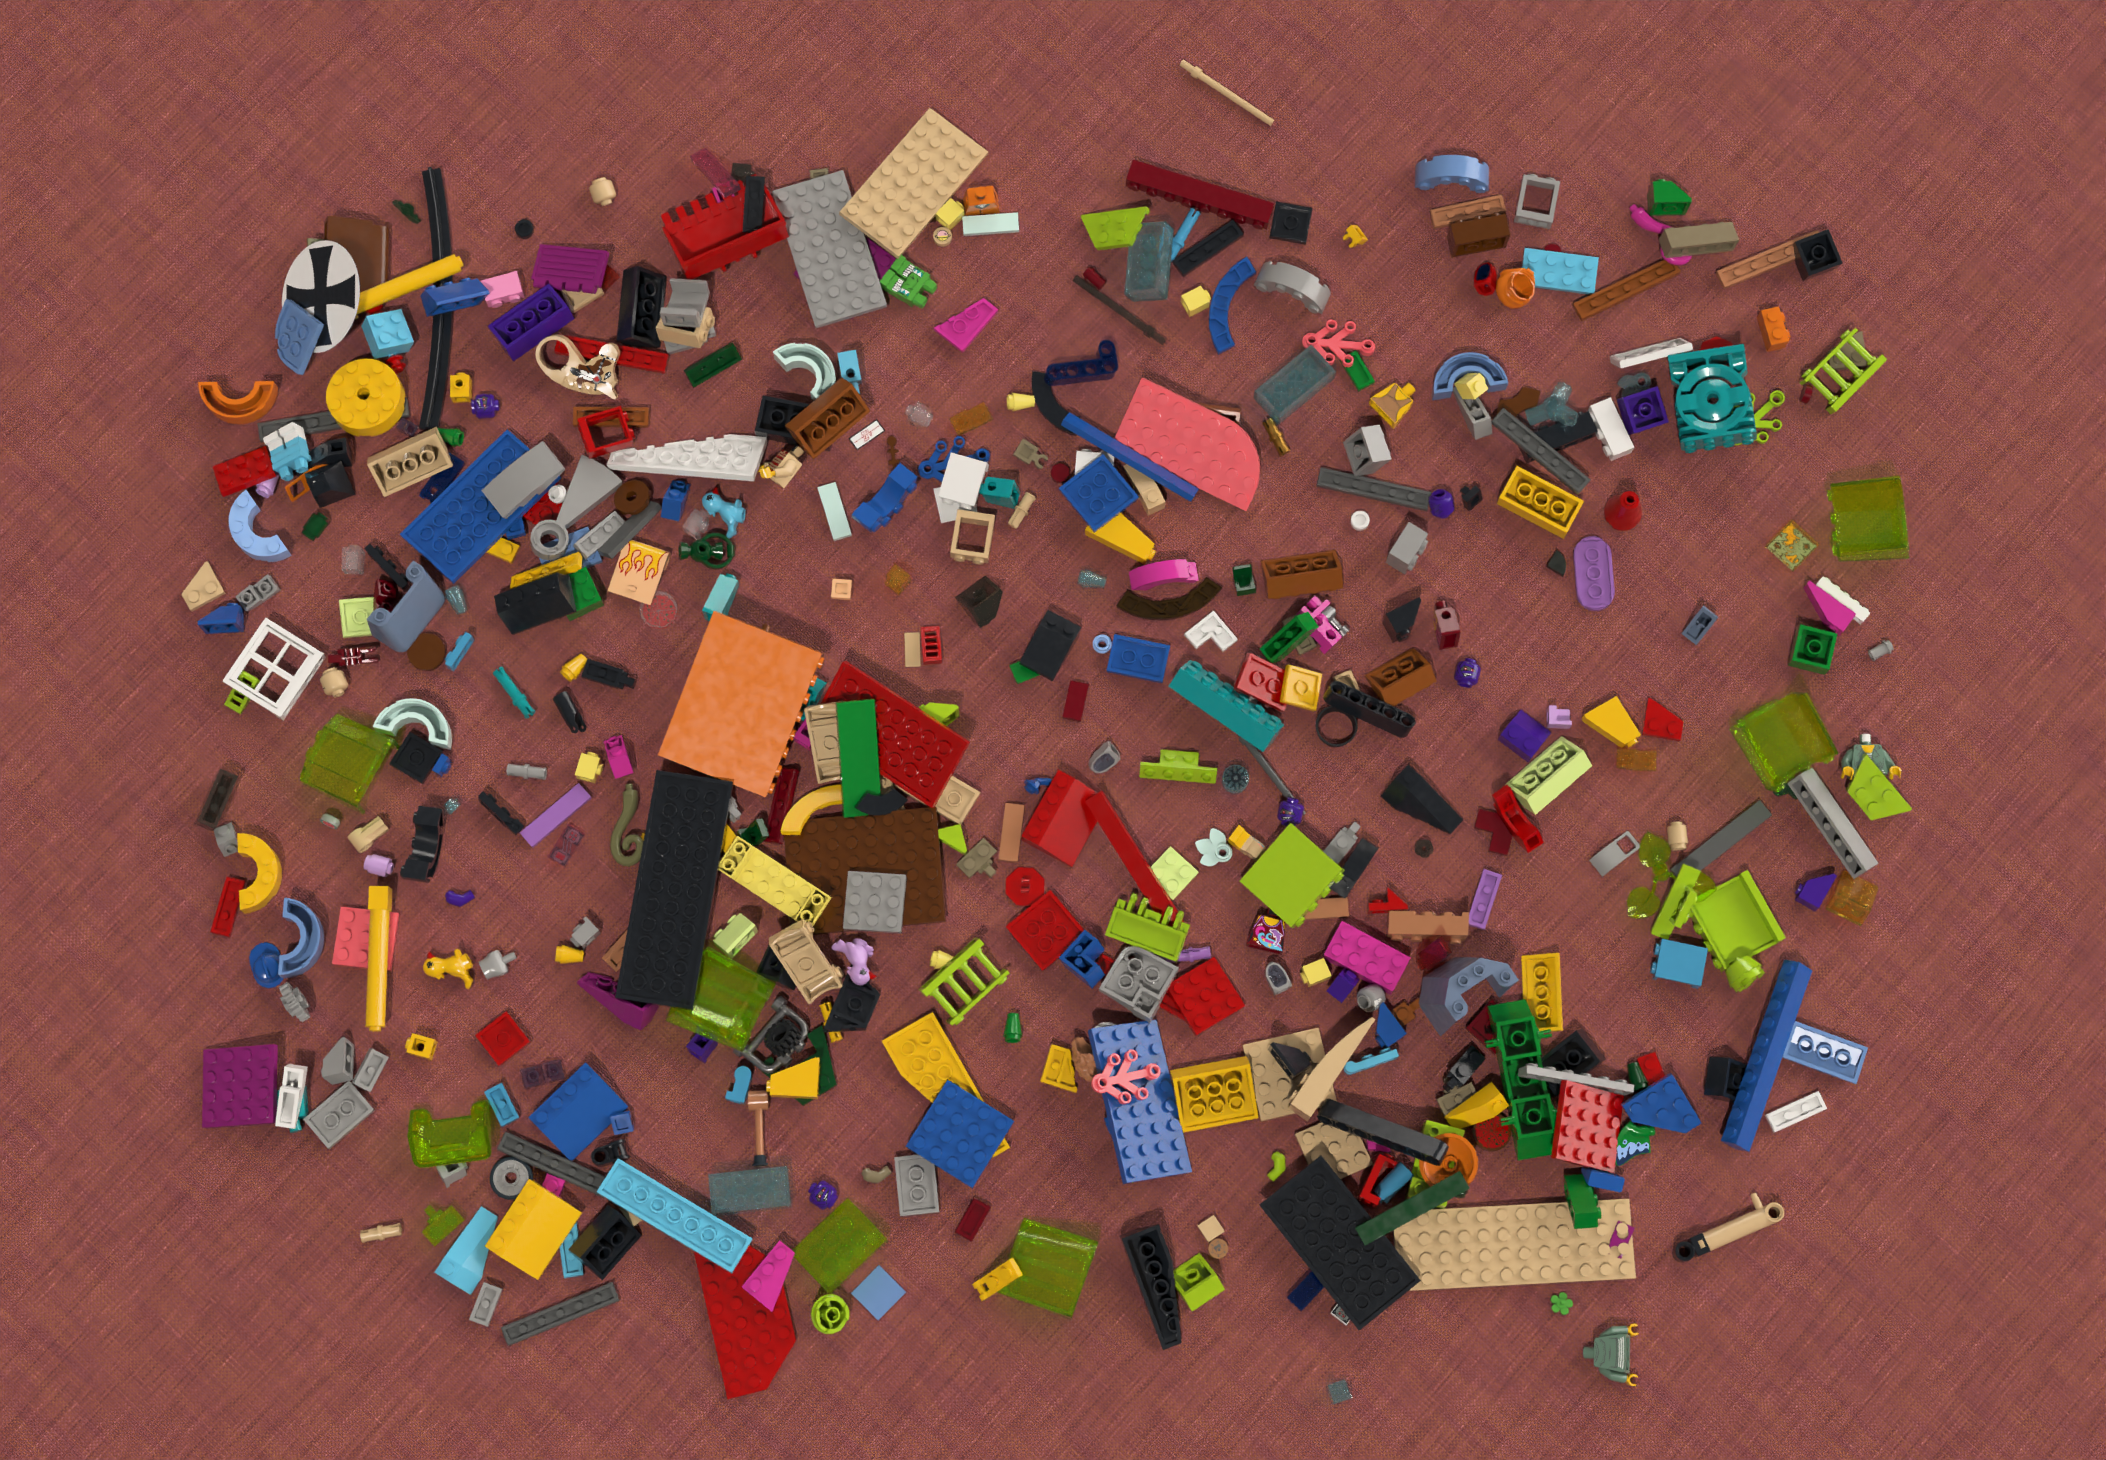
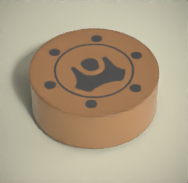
[1208,1239,1228,1259]

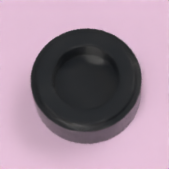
[515,219,534,239]

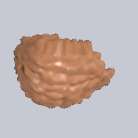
[1071,1037,1097,1082]

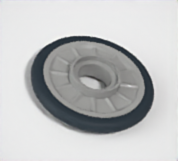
[490,1156,533,1200]

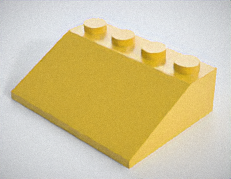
[1170,1056,1259,1133]
[485,1179,582,1280]

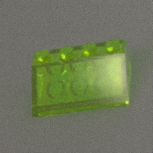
[792,1198,888,1294]

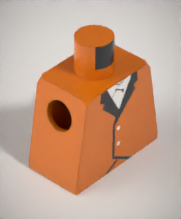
[963,186,1000,216]

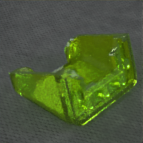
[407,1100,492,1168]

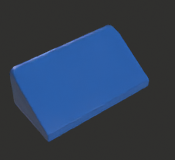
[1581,1167,1625,1192]

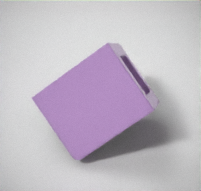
[1546,705,1572,729]

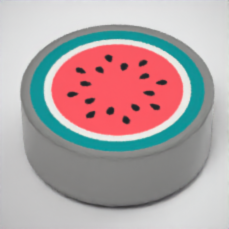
[320,813,340,829]

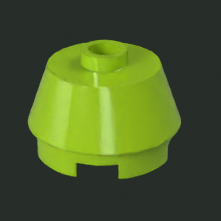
[1725,955,1765,993]
[811,1294,849,1334]

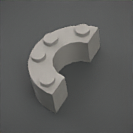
[1254,261,1331,314]

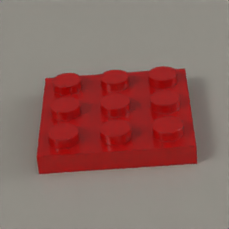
[1006,890,1084,972]
[1167,957,1245,1036]

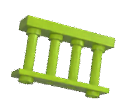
[1799,328,1887,414]
[918,937,1009,1026]

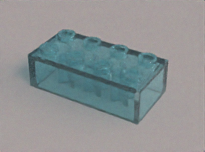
[1124,221,1174,302]
[1253,345,1336,425]
[708,1166,792,1216]

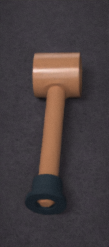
[748,1090,769,1166]

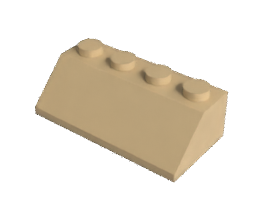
[367,427,453,497]

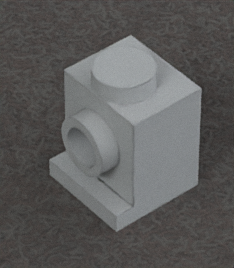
[570,917,601,949]
[435,1153,468,1188]

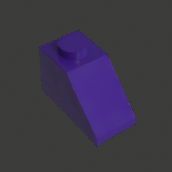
[1795,874,1837,912]

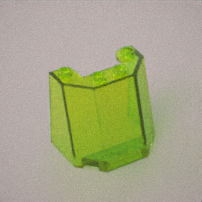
[1827,476,1910,562]
[1729,692,1839,792]
[300,714,400,815]

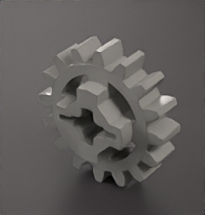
[279,982,310,1022]

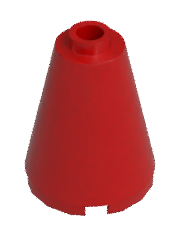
[1604,491,1642,531]

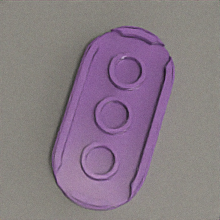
[1573,536,1615,611]

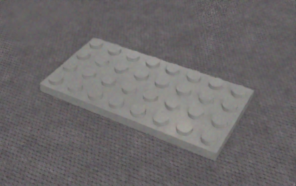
[772,170,887,329]

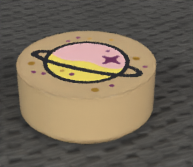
[933,227,952,247]

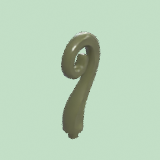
[610,784,644,867]

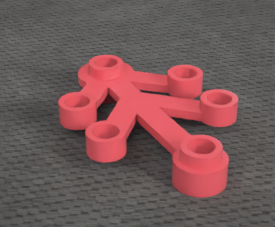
[1302,319,1375,368]
[1091,1049,1160,1105]

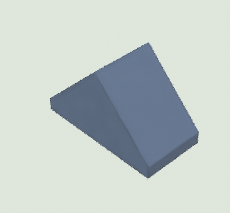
[1681,605,1718,645]

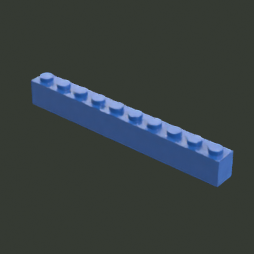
[1721,959,1812,1152]

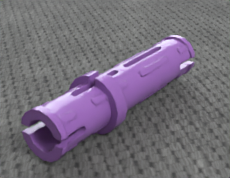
[1152,946,1211,963]

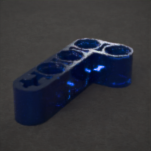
[1044,340,1118,386]

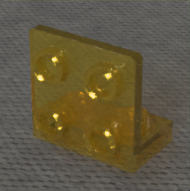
[1826,870,1878,926]

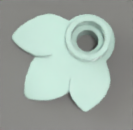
[1195,828,1232,866]

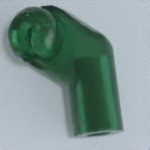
[1773,782,1798,800]

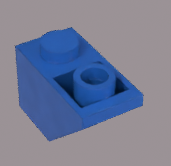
[661,480,691,521]

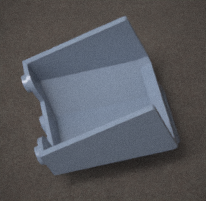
[1419,957,1519,1036]

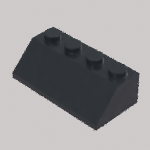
[616,266,666,348]
[494,573,577,635]

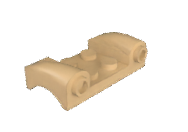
[804,701,842,784]
[769,919,844,1004]

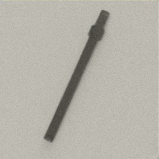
[1073,275,1167,345]

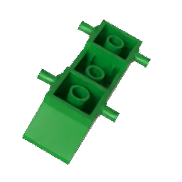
[1485,999,1557,1161]

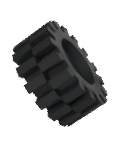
[764,1019,802,1057]

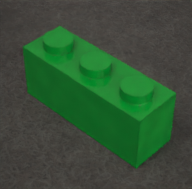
[1260,612,1319,663]
[1564,1174,1601,1229]

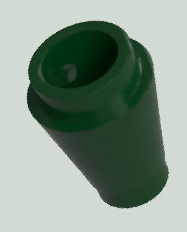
[1627,1062,1648,1093]

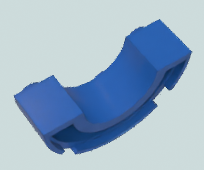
[852,463,918,532]

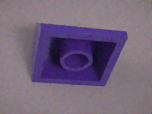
[1498,710,1552,763]

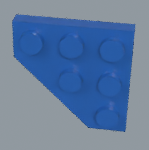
[1621,1073,1701,1133]

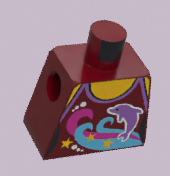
[1246,907,1285,955]

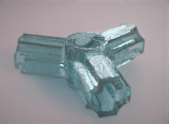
[1525,382,1579,426]

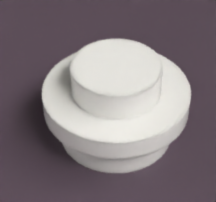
[548,485,566,504]

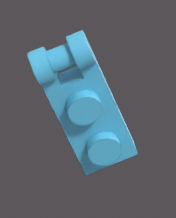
[1344,1048,1399,1075]

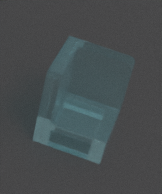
[1326,1379,1353,1405]

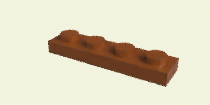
[573,407,649,428]

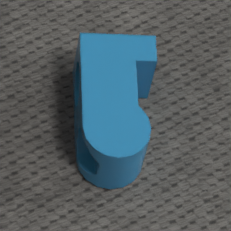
[725,1066,752,1105]

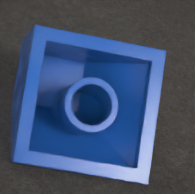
[198,603,244,634]

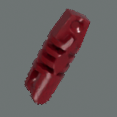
[327,646,378,666]

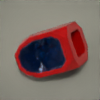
[1474,262,1497,296]

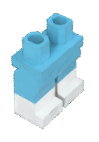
[263,422,312,481]

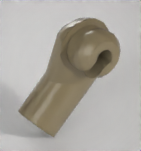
[861,1166,892,1184]

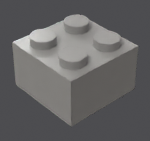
[1343,425,1391,477]
[1386,522,1429,574]

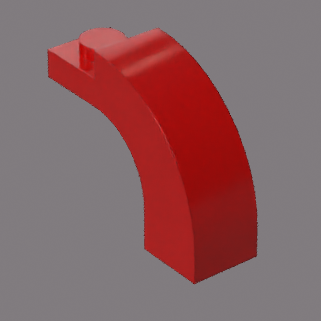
[1492,785,1544,853]

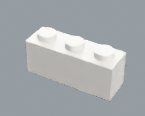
[1587,397,1634,461]

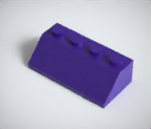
[488,284,574,361]

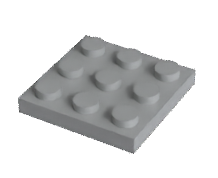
[843,871,907,934]

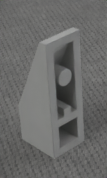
[1453,387,1493,440]

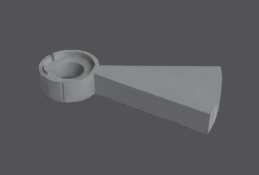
[530,455,622,561]

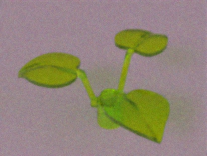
[1627,832,1717,919]

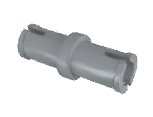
[506,763,547,780]

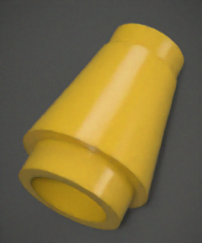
[560,654,587,682]
[555,945,584,964]

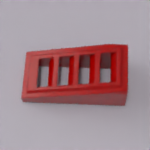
[920,626,942,665]

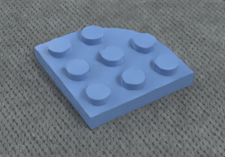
[275,299,324,375]

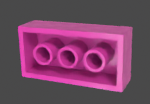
[1322,921,1411,995]

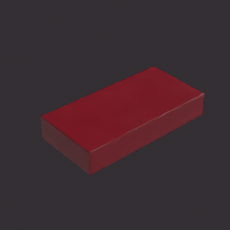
[1062,680,1089,722]
[955,1198,991,1242]

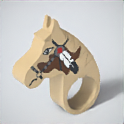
[535,334,620,399]

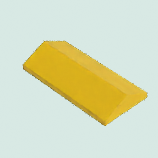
[1521,953,1563,1032]

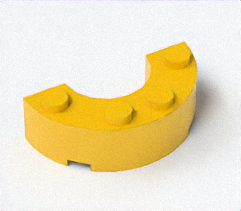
[237,833,282,914]

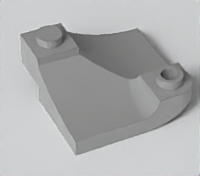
[1099,946,1179,1023]

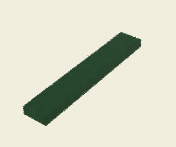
[1355,1171,1470,1245]

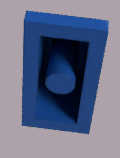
[1375,1002,1407,1049]

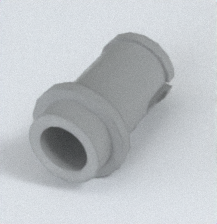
[1868,640,1894,661]

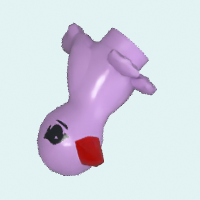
[832,938,877,985]

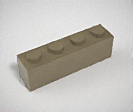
[1659,222,1739,258]

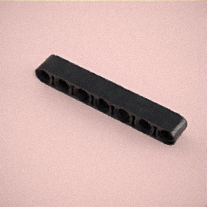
[1317,1099,1449,1166]

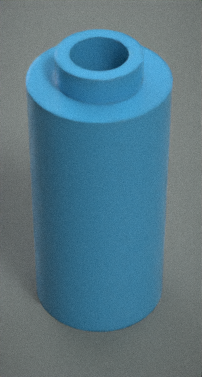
[1373,1162,1414,1204]

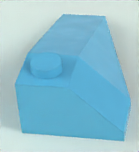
[434,1206,498,1295]

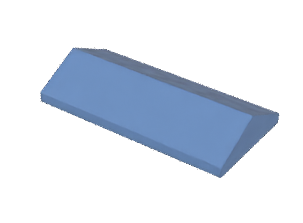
[1782,1021,1868,1085]

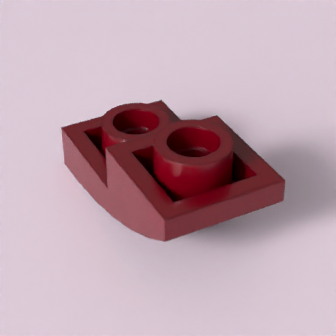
[373,579,396,613]

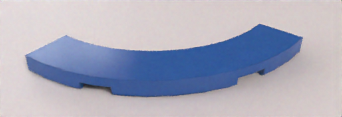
[1209,257,1256,355]

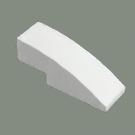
[275,1064,308,1129]

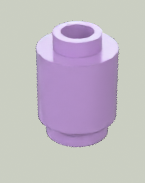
[364,854,394,877]

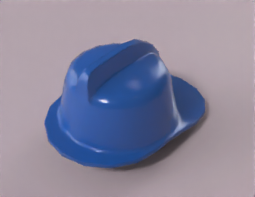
[249,942,284,988]

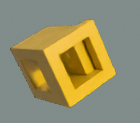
[405,1033,438,1061]

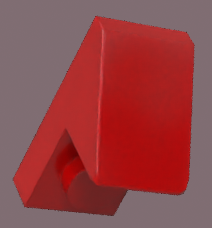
[1367,887,1408,914]

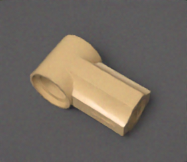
[348,816,389,853]

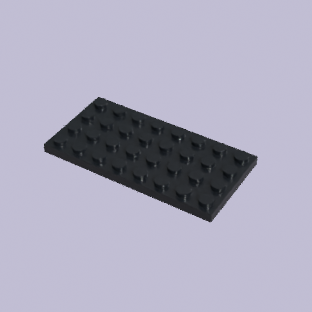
[1259,1155,1421,1330]

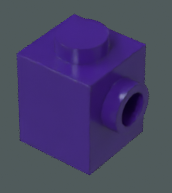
[1327,968,1360,1003]

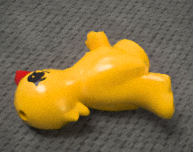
[423,949,474,989]

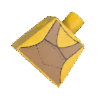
[1369,383,1416,429]

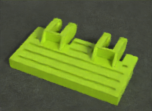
[1105,893,1190,962]

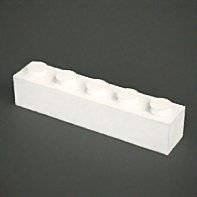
[1816,577,1870,625]

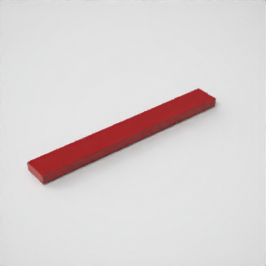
[1085,791,1184,927]

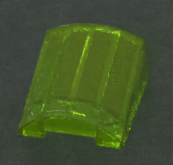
[665,947,776,1052]
[997,1218,1099,1320]

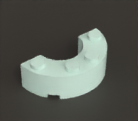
[773,343,836,401]
[373,698,452,750]

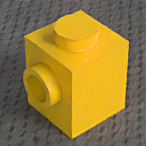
[450,373,472,403]

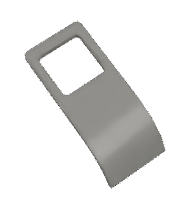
[1589,831,1641,877]

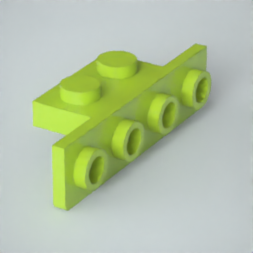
[1139,749,1217,784]
[1650,864,1701,940]

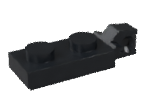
[581,659,636,690]
[478,792,524,836]
[1442,1045,1486,1092]

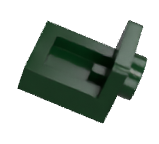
[1232,564,1256,596]
[737,818,769,846]

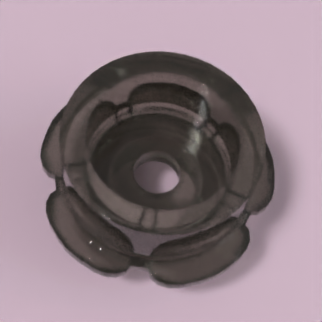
[1414,839,1434,858]

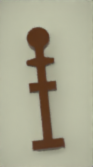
[887,436,900,470]

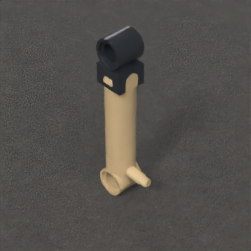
[1672,1193,1784,1263]

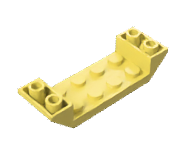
[718,836,832,926]

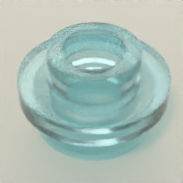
[443,798,461,815]

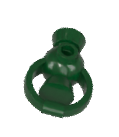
[678,533,735,570]

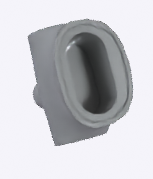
[479,950,517,980]

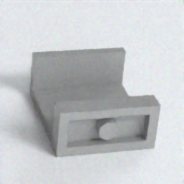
[660,278,710,328]

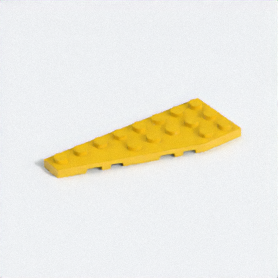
[882,1012,1010,1158]

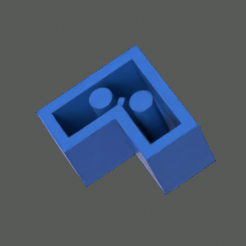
[1059,930,1105,988]

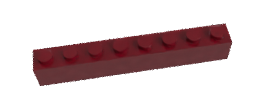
[1126,160,1275,230]

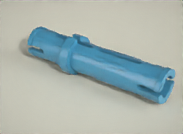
[1163,208,1201,262]

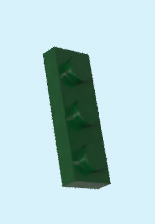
[684,342,742,388]

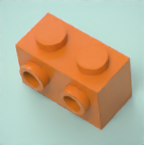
[1757,306,1790,352]

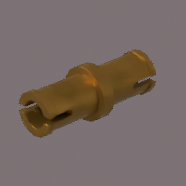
[1262,418,1290,457]

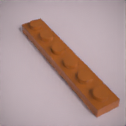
[1573,260,1681,322]

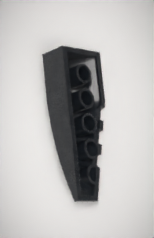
[1119,1224,1182,1350]

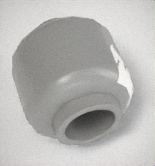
[1357,984,1386,1012]

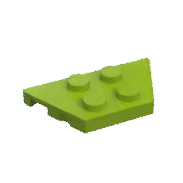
[1081,206,1150,250]
[1846,753,1912,820]

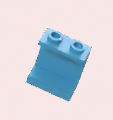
[1650,939,1708,989]

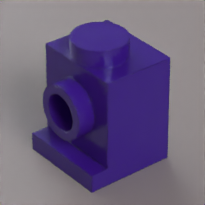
[686,1028,718,1064]

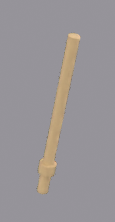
[1179,60,1274,126]

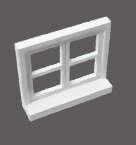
[223,618,326,721]

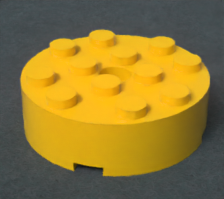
[326,359,406,437]

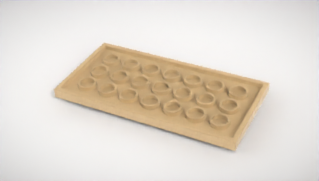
[839,108,988,259]

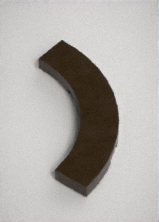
[1116,577,1222,620]

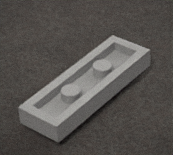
[573,511,625,560]

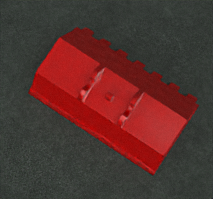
[661,174,789,280]

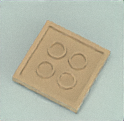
[1295,1122,1373,1179]

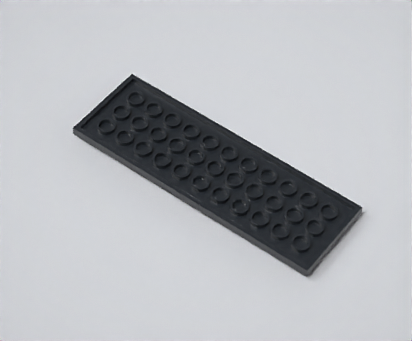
[615,770,733,1011]

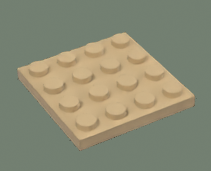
[1242,1028,1337,1122]

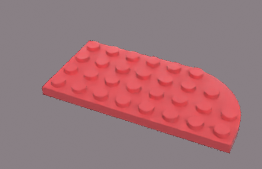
[1114,377,1260,511]

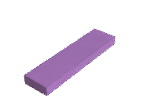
[520,783,592,848]

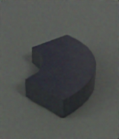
[854,788,908,816]

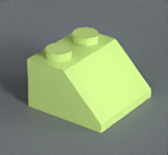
[713,913,758,960]

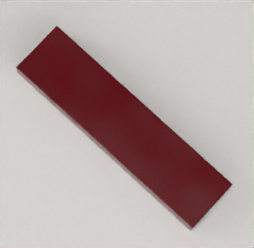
[763,768,799,845]

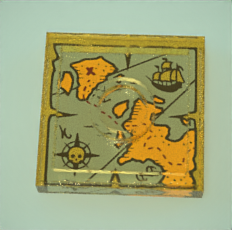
[1765,519,1820,572]

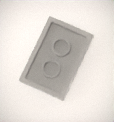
[303,1081,375,1150]
[894,1155,940,1217]

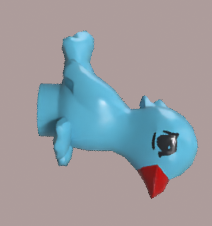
[702,487,746,539]

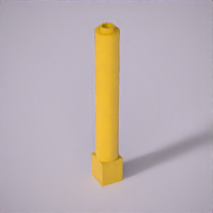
[354,254,464,320]
[365,886,392,1032]

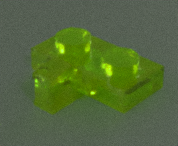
[422,1205,465,1247]

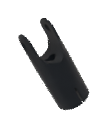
[553,691,586,733]

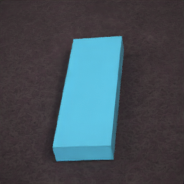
[560,1222,584,1279]

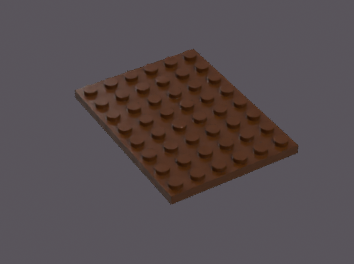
[784,807,946,935]

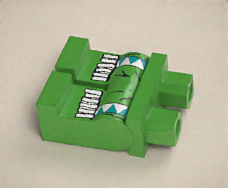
[880,255,937,308]

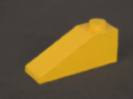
[1444,1082,1509,1129]

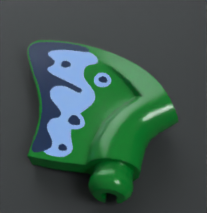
[1615,1120,1655,1166]

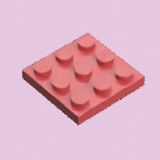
[332,907,400,971]

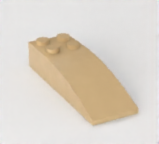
[1288,1017,1375,1121]

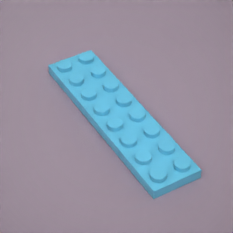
[597,1158,753,1274]

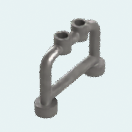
[733,996,808,1073]

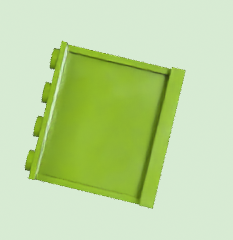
[1240,823,1345,928]
[1688,870,1786,973]

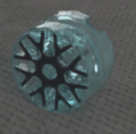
[1222,765,1249,794]

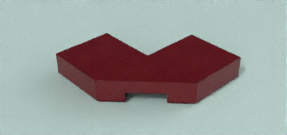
[1474,809,1512,856]

